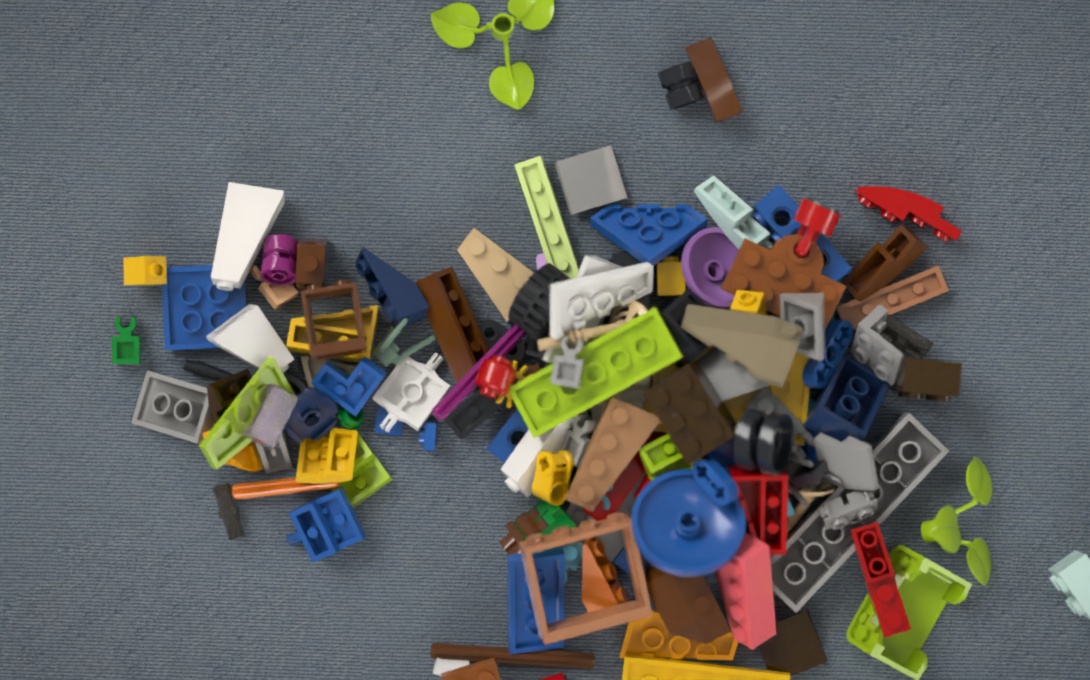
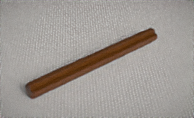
[430,643,595,669]

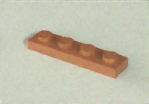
[836,265,949,330]

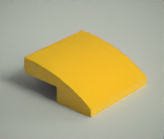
[296,428,358,484]

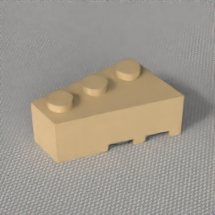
[457,228,533,323]

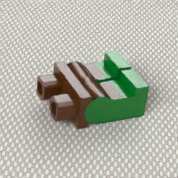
[499,498,577,555]

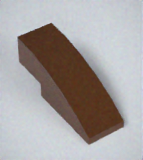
[685,38,743,124]
[842,224,928,302]

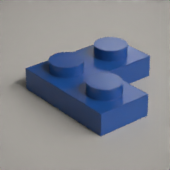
[311,356,387,416]

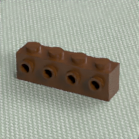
[415,266,489,384]

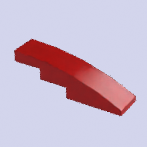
[583,431,668,521]

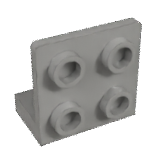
[850,304,904,385]

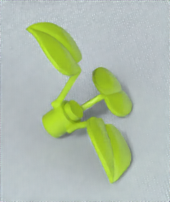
[431,0,554,110]
[921,456,992,586]

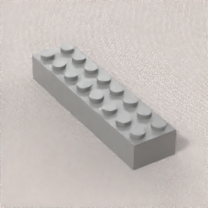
[770,412,949,613]

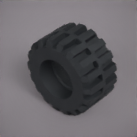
[508,263,571,339]

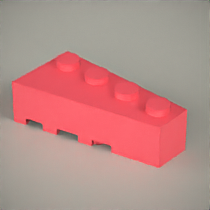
[715,532,776,650]

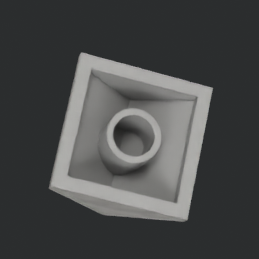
[780,293,825,360]

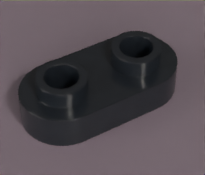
[478,319,525,363]

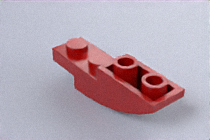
[853,186,962,243]
[850,522,911,638]

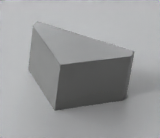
[254,426,293,474]

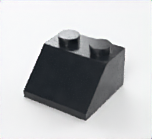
[660,287,708,369]

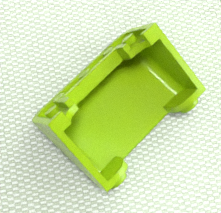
[846,545,972,680]

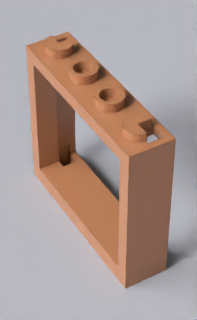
[519,512,653,645]

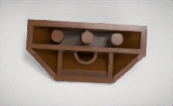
[645,563,731,644]

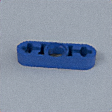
[802,320,853,389]

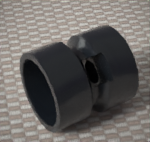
[658,61,704,110]

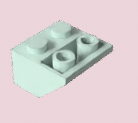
[1048,550,1090,619]

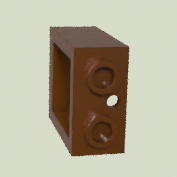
[301,280,368,361]

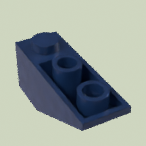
[356,248,429,329]

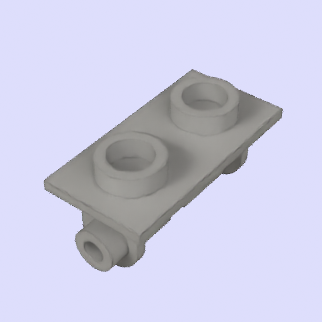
[818,490,878,530]

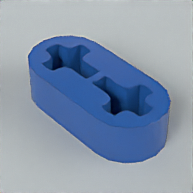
[692,457,738,505]

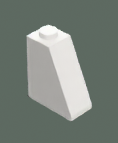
[206,304,294,373]

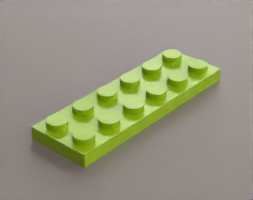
[509,307,683,438]

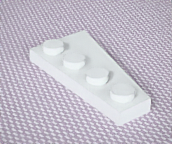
[550,262,653,340]

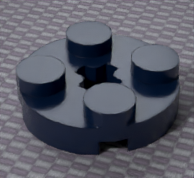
[281,387,338,442]

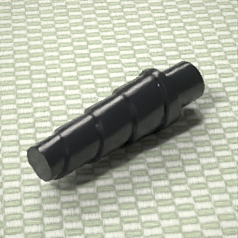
[184,359,233,380]

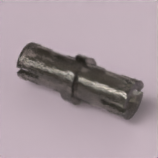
[212,483,246,540]

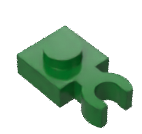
[112,317,141,364]

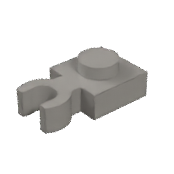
[550,336,584,388]
[560,413,596,466]

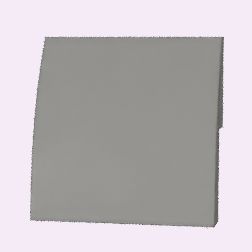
[555,145,627,215]
[814,433,879,491]

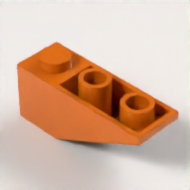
[582,536,629,612]

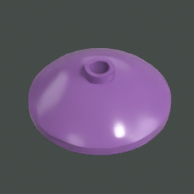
[681,227,739,309]

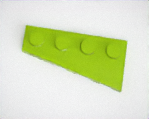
[199,357,296,469]

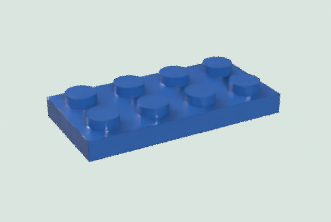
[507,548,565,654]

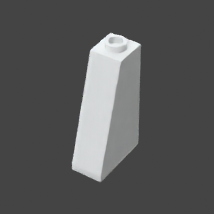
[211,182,285,291]
[501,410,594,498]

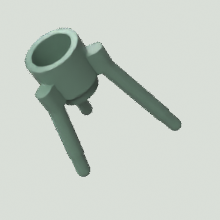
[371,318,436,366]

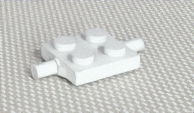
[373,352,450,432]

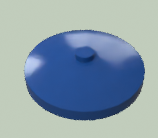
[632,469,745,577]

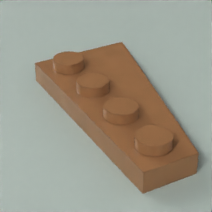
[565,396,660,511]

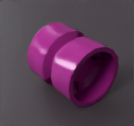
[261,234,299,286]

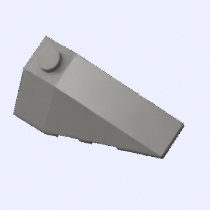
[697,347,770,401]

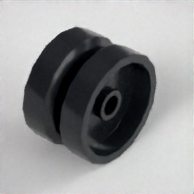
[734,409,794,475]

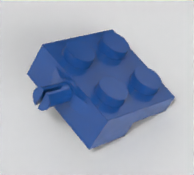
[286,487,367,563]

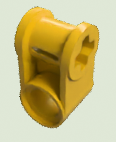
[532,450,574,506]

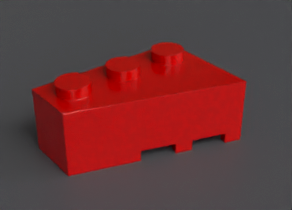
[727,465,788,555]

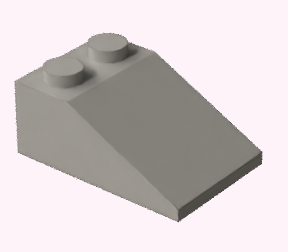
[131,370,215,444]

